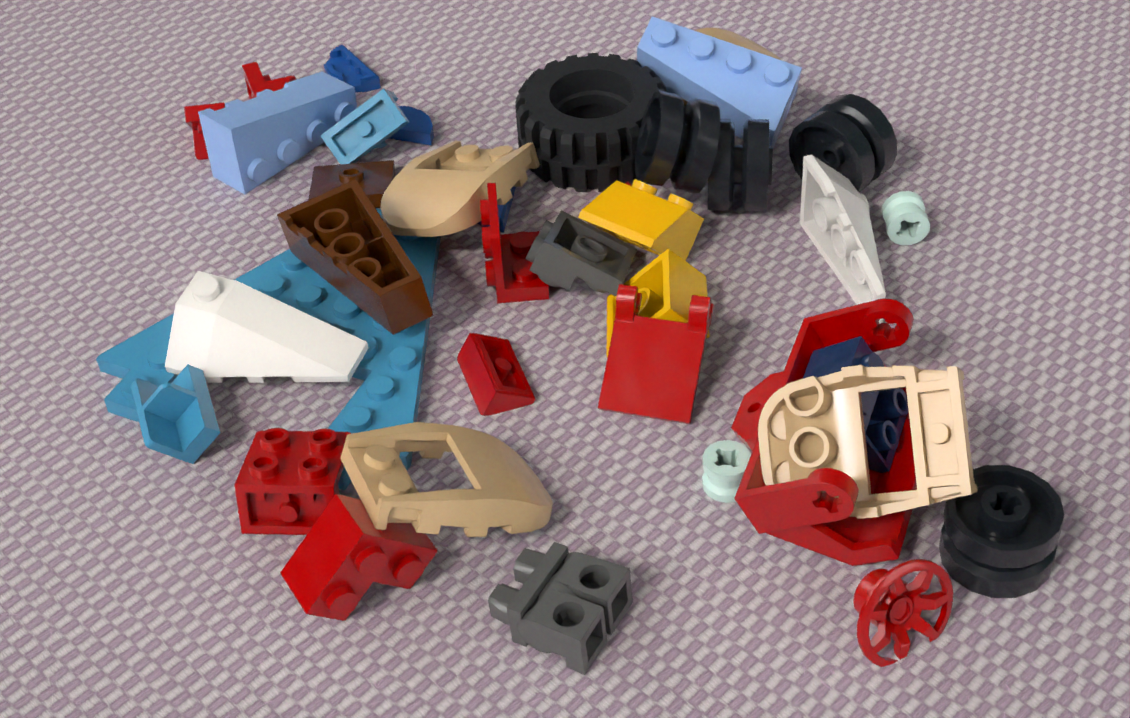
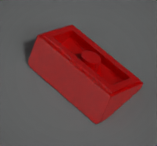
[457,333,536,416]

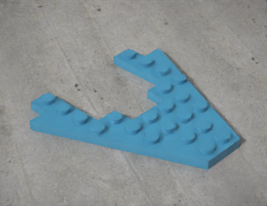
[96,208,441,490]

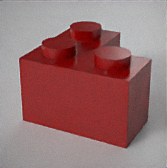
[280,494,438,621]

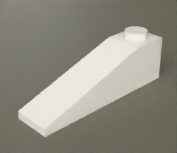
[800,154,886,323]
[165,271,369,383]

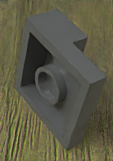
[525,210,637,296]

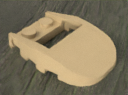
[381,141,540,237]
[758,365,977,519]
[340,422,553,537]

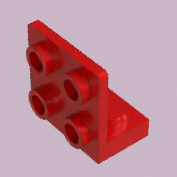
[480,182,549,304]
[234,428,351,535]

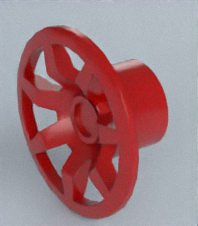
[853,559,953,667]

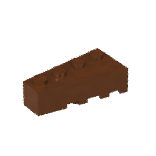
[277,179,434,334]

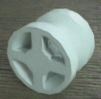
[882,191,930,245]
[702,440,751,503]

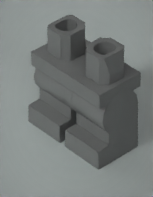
[488,542,633,675]

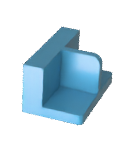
[320,88,410,164]
[131,364,221,464]

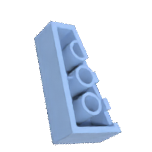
[636,16,802,148]
[198,71,357,194]

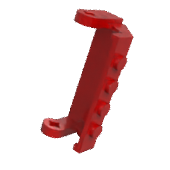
[731,298,917,566]

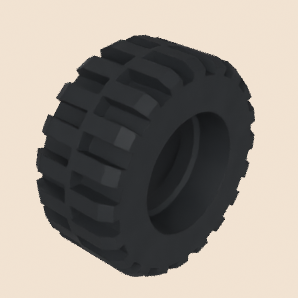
[515,53,666,192]

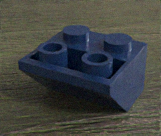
[802,336,909,473]

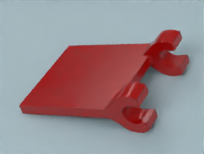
[598,284,714,425]

